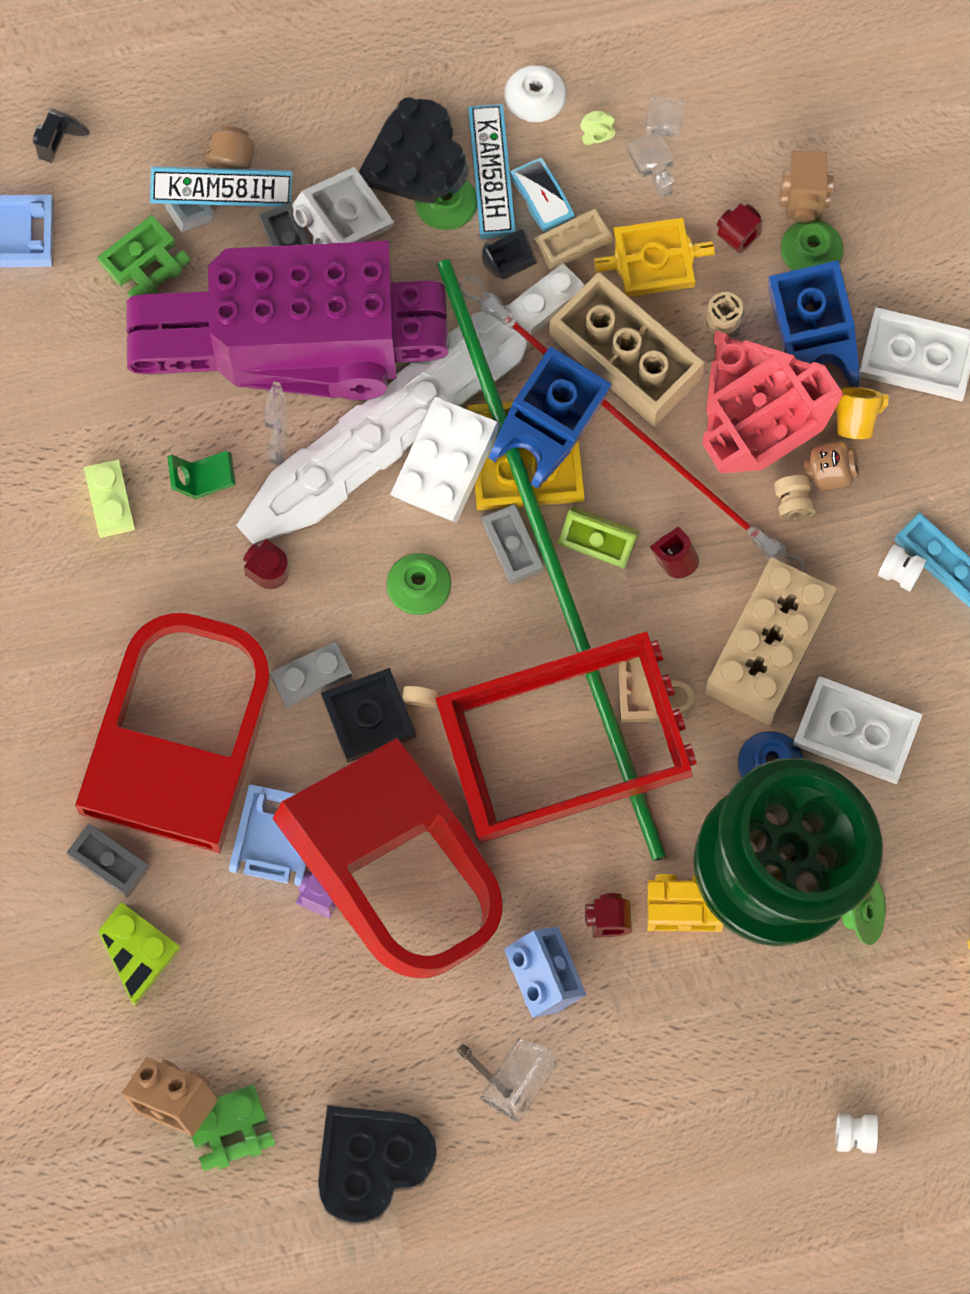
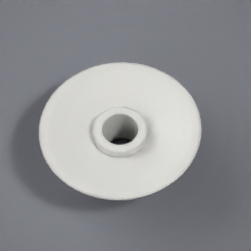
[505,66,567,122]

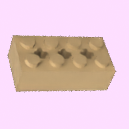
[549,272,705,427]
[705,557,837,726]

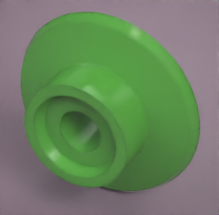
[415,180,477,230]
[780,220,844,271]
[386,553,451,615]
[842,880,886,945]

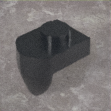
[33,109,90,163]
[482,229,538,279]

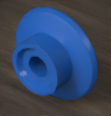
[738,731,803,777]

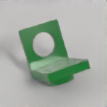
[167,451,236,499]

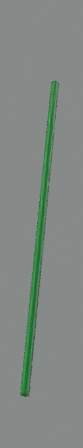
[437,259,666,861]

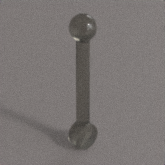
[456,1043,517,1104]

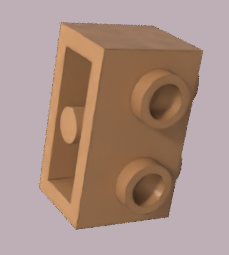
[779,151,834,223]
[121,1057,218,1137]

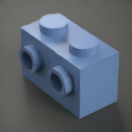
[504,927,587,1018]

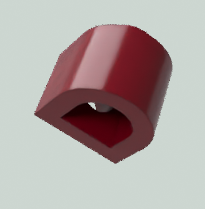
[717,203,762,253]
[650,526,699,578]
[243,539,289,589]
[585,893,632,938]

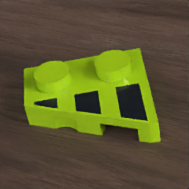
[98,902,181,1006]

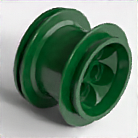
[693,758,883,946]

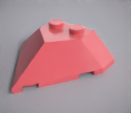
[703,330,843,473]

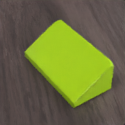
[557,507,639,569]

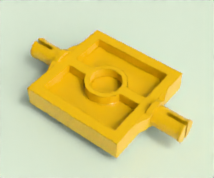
[594,218,715,297]

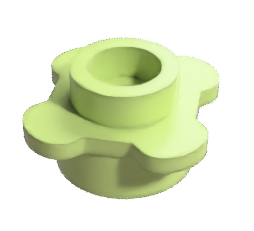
[580,111,616,145]

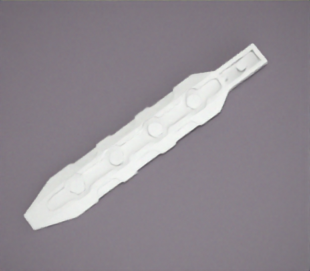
[237,263,585,544]

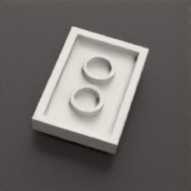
[859,307,970,401]
[390,397,501,524]
[792,676,923,785]

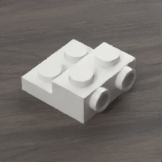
[292,167,394,244]

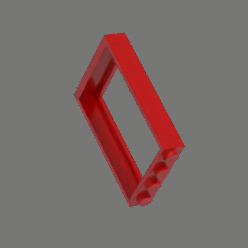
[435,631,697,843]

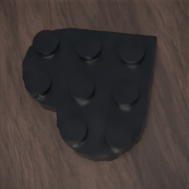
[359,97,469,203]
[318,1105,437,1225]

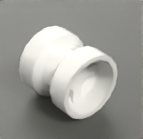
[878,544,927,592]
[836,1113,878,1153]

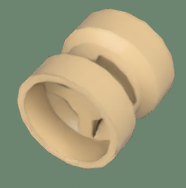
[706,292,743,337]
[774,475,816,522]

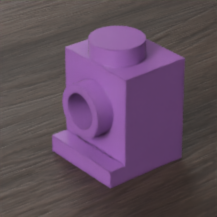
[296,871,336,919]

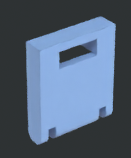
[0,195,54,267]
[229,784,307,886]

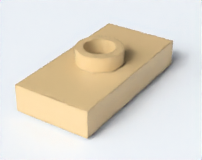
[534,208,613,271]
[618,657,658,723]

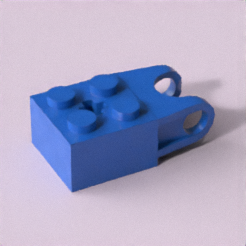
[768,260,860,387]
[488,346,612,488]

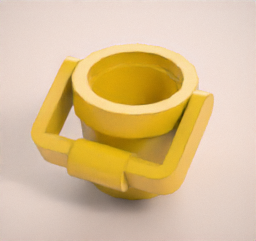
[834,387,888,439]

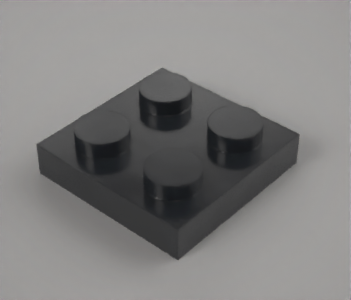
[321,668,416,763]

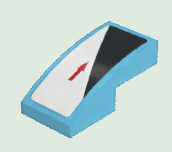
[510,157,575,233]

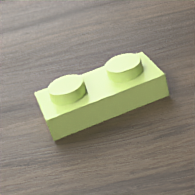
[84,459,135,538]

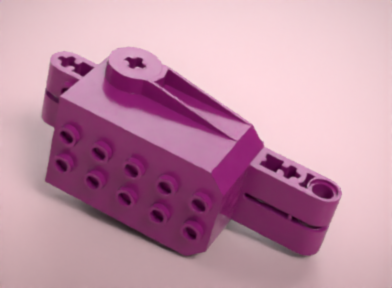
[126,241,449,400]

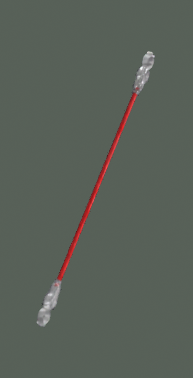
[458,275,808,574]

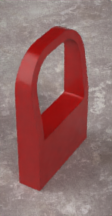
[75,613,270,854]
[272,738,503,978]

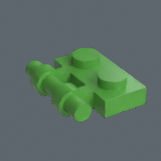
[97,215,191,298]
[191,1084,275,1172]

